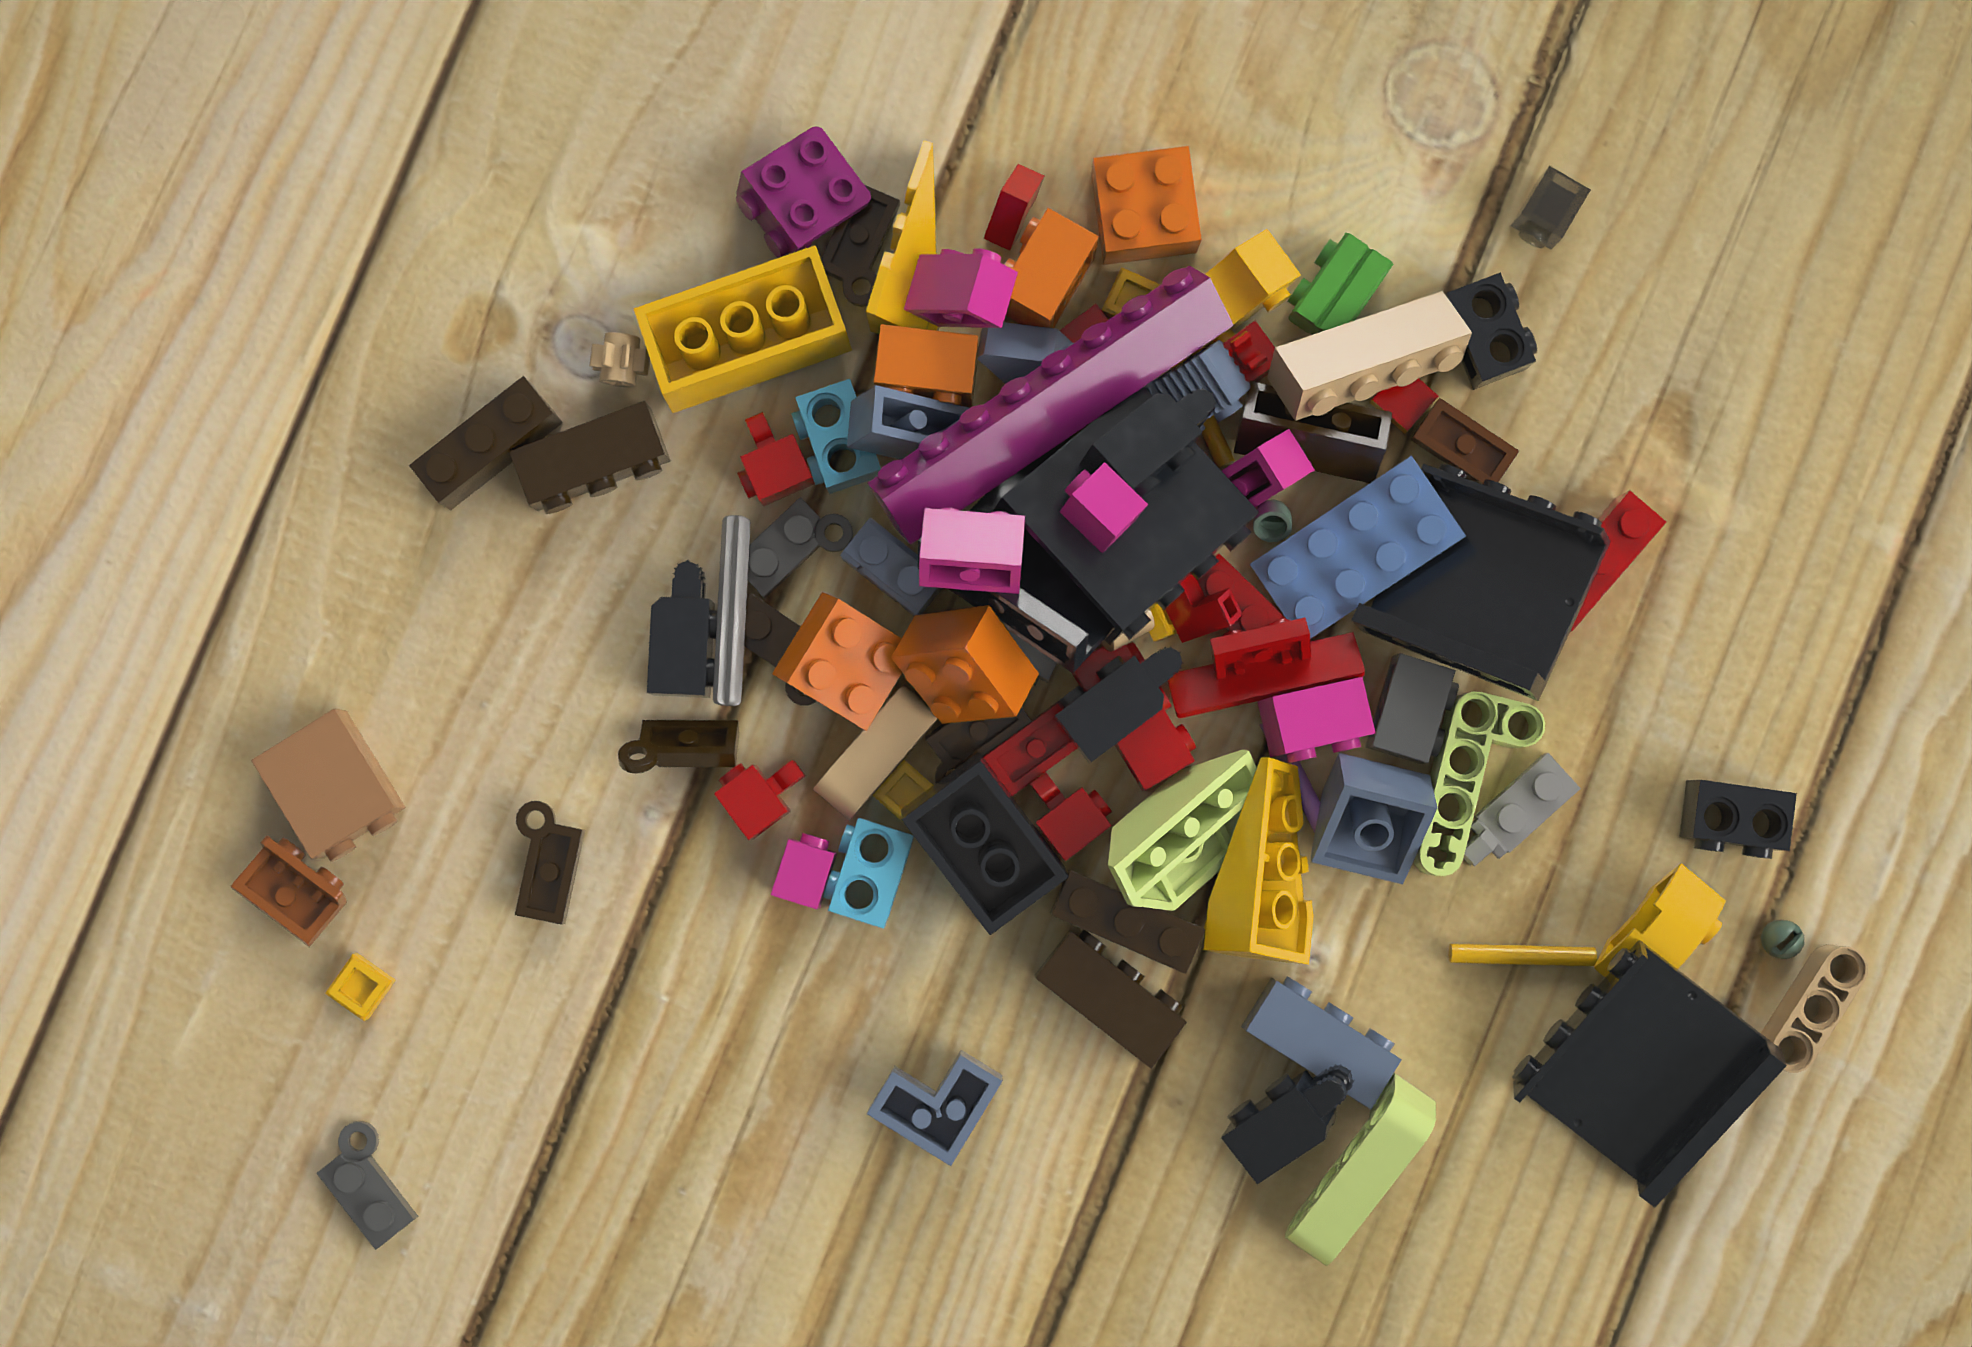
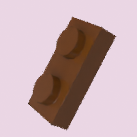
[1410,398,1519,484]

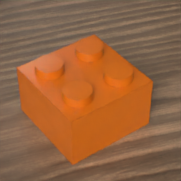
[1091,146,1202,265]
[1005,208,1099,328]
[874,324,978,408]
[772,592,902,731]
[891,605,1039,724]

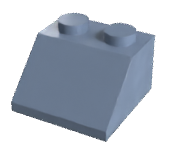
[1311,753,1438,884]

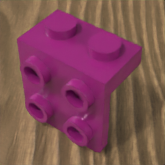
[736,126,871,258]

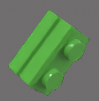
[1287,233,1394,335]

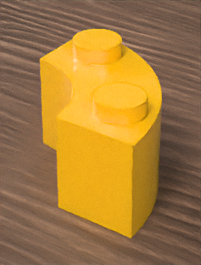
[1191,229,1301,356]
[1594,863,1726,977]

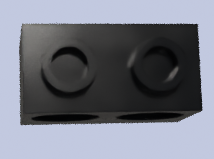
[1445,272,1537,390]
[1679,780,1797,859]

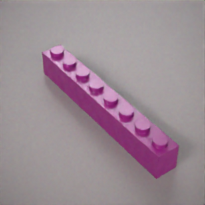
[867,265,1234,545]

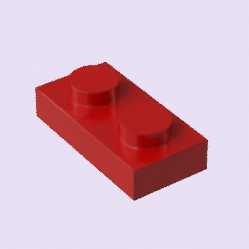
[1198,553,1286,632]
[983,701,1077,796]

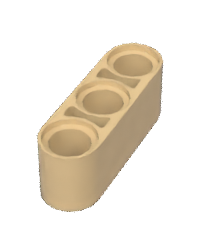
[813,684,938,821]
[1761,945,1868,1073]

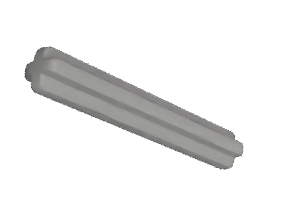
[713,515,751,706]

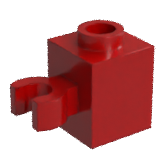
[1223,320,1275,383]
[737,412,815,507]
[714,760,806,840]
[1030,772,1112,861]

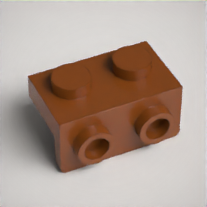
[231,835,347,947]

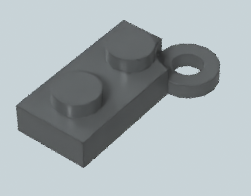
[748,497,853,598]
[317,1121,419,1250]

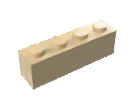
[1267,291,1472,421]

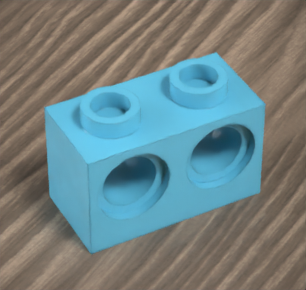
[791,379,881,494]
[823,818,914,929]

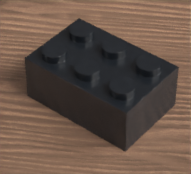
[901,752,1069,935]

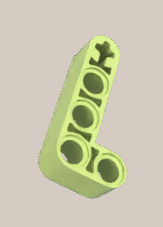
[1413,691,1545,876]
[1285,1073,1436,1266]

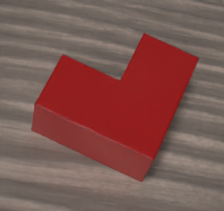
[983,164,1045,251]
[1165,575,1243,643]

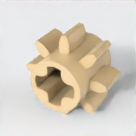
[589,332,650,387]

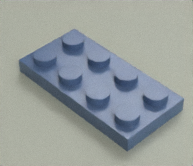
[1250,456,1466,639]

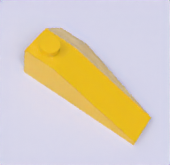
[866,140,940,334]
[1203,757,1313,965]

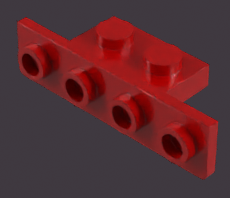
[1167,617,1365,719]

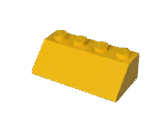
[633,245,852,413]

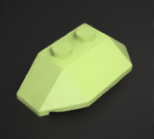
[1108,749,1257,911]

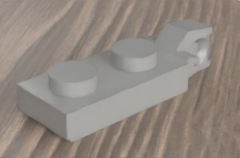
[1463,753,1581,866]

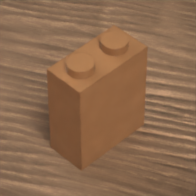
[251,709,406,862]

